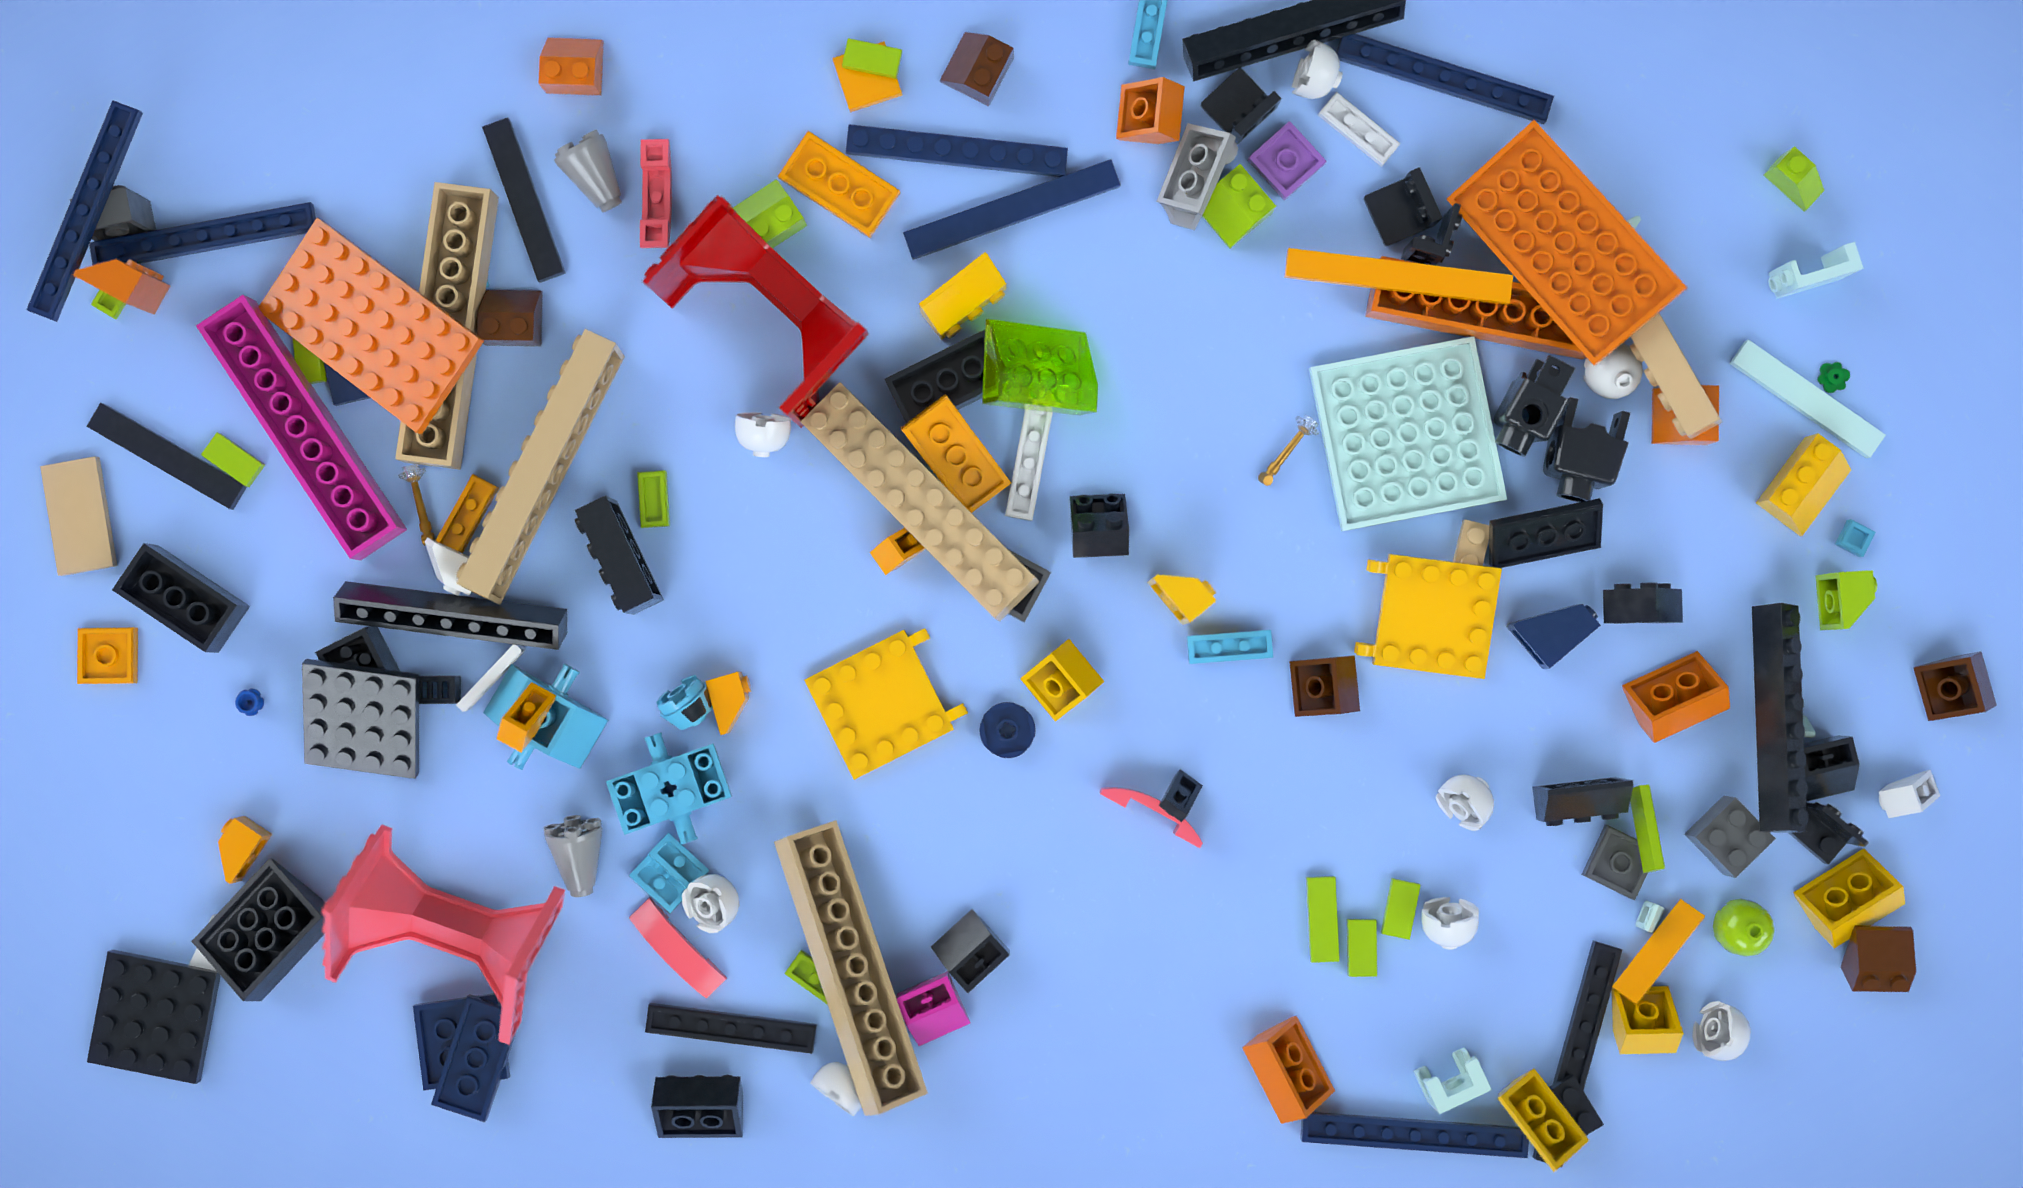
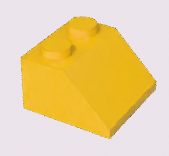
[1020,639,1105,721]
[1611,986,1683,1054]

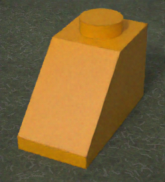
[869,527,926,575]
[705,672,751,735]
[496,682,556,753]
[218,816,272,884]

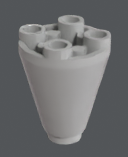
[554,130,622,213]
[544,815,602,897]

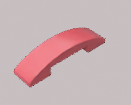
[640,139,672,248]
[1099,787,1203,848]
[629,898,727,998]

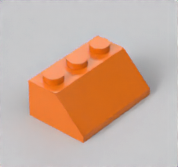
[73,259,170,315]
[1622,651,1730,743]
[1242,1015,1335,1124]

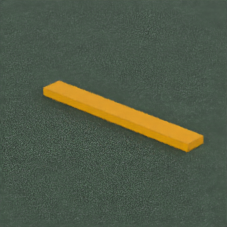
[1284,248,1513,305]

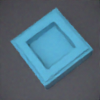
[1835,519,1876,557]

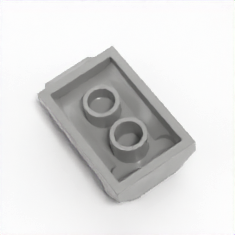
[1156,123,1238,230]

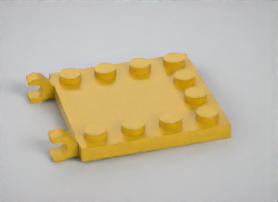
[1354,554,1502,679]
[804,628,968,780]

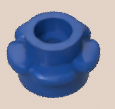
[235,688,264,716]

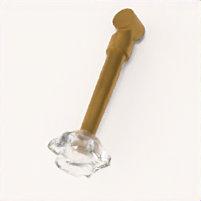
[1258,415,1320,486]
[398,464,436,546]

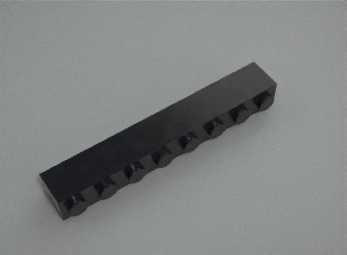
[1182,0,1406,82]
[333,581,567,650]
[1752,603,1808,833]

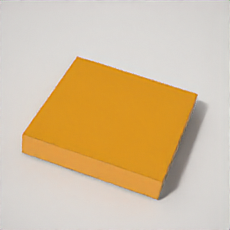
[832,41,902,113]
[77,627,138,684]

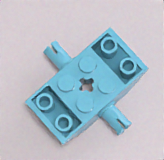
[483,663,609,770]
[606,732,732,845]

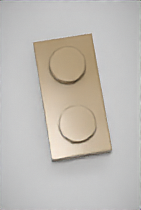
[1453,519,1489,566]

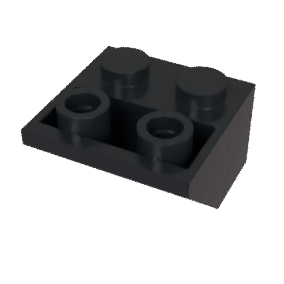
[1070,494,1129,558]
[1804,735,1860,802]
[931,909,1010,993]

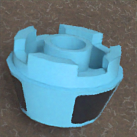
[656,675,712,730]

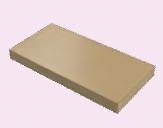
[40,456,117,576]

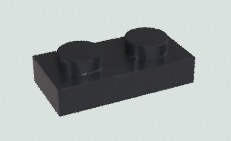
[1159,769,1203,822]
[1549,1074,1604,1136]

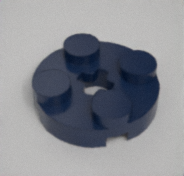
[979,702,1035,758]

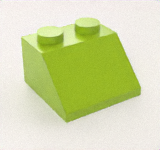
[1202,164,1276,249]
[733,179,807,248]
[1815,570,1877,630]

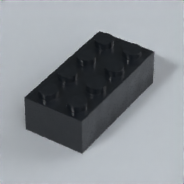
[885,330,1010,423]
[574,495,664,615]
[112,543,250,653]

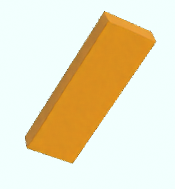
[435,474,499,553]

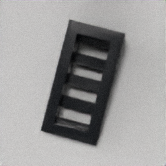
[419,676,461,704]

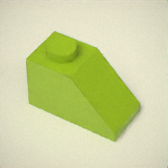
[1764,146,1825,212]

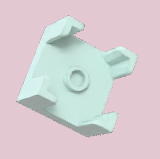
[1413,1048,1492,1114]

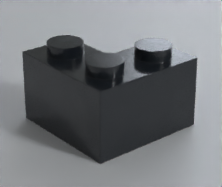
[1603,583,1683,624]
[315,626,400,671]

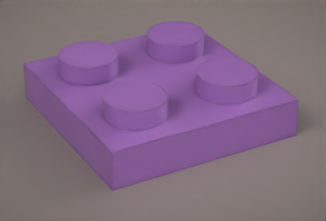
[1247,121,1327,201]

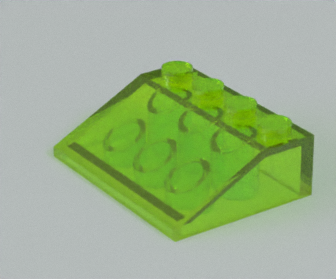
[982,319,1098,415]

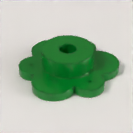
[1817,362,1850,393]

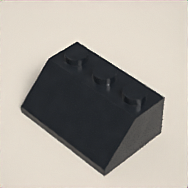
[1532,777,1633,826]
[651,1075,743,1138]

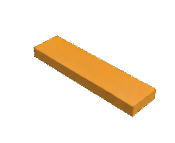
[1612,899,1705,1006]

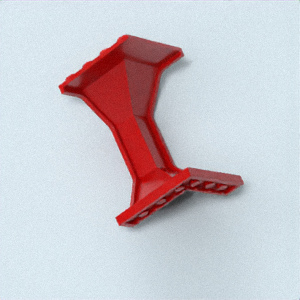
[642,195,869,428]

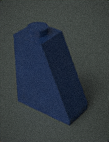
[1506,604,1601,669]

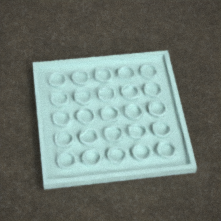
[1309,336,1507,532]

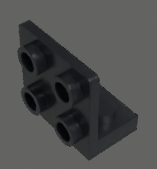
[1201,68,1282,145]
[1363,167,1443,247]
[1401,203,1462,266]
[1789,802,1869,865]

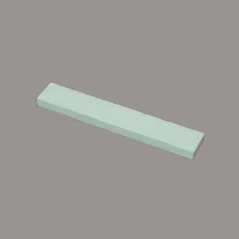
[1729,340,1886,459]

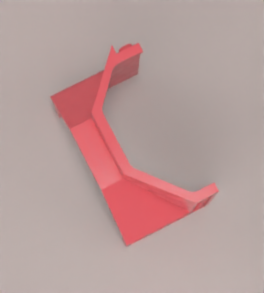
[322,824,565,1044]

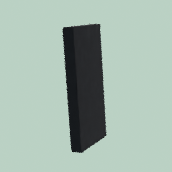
[1489,498,1603,568]

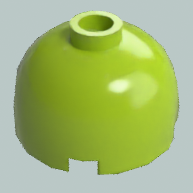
[1713,899,1775,956]

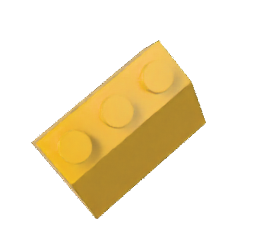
[919,252,1007,340]
[1756,433,1851,536]
[1147,574,1217,625]
[1793,848,1905,949]
[1498,1068,1589,1172]

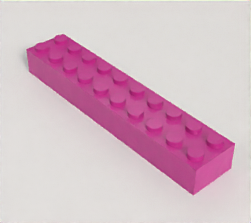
[196,295,407,561]

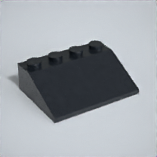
[191,858,325,1001]

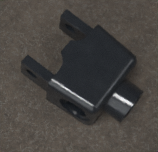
[1494,355,1575,457]
[1543,397,1630,502]

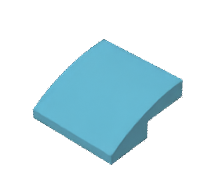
[629,833,710,914]

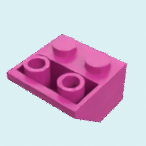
[896,971,971,1046]

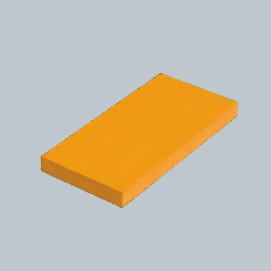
[778,131,901,238]
[901,394,1011,513]

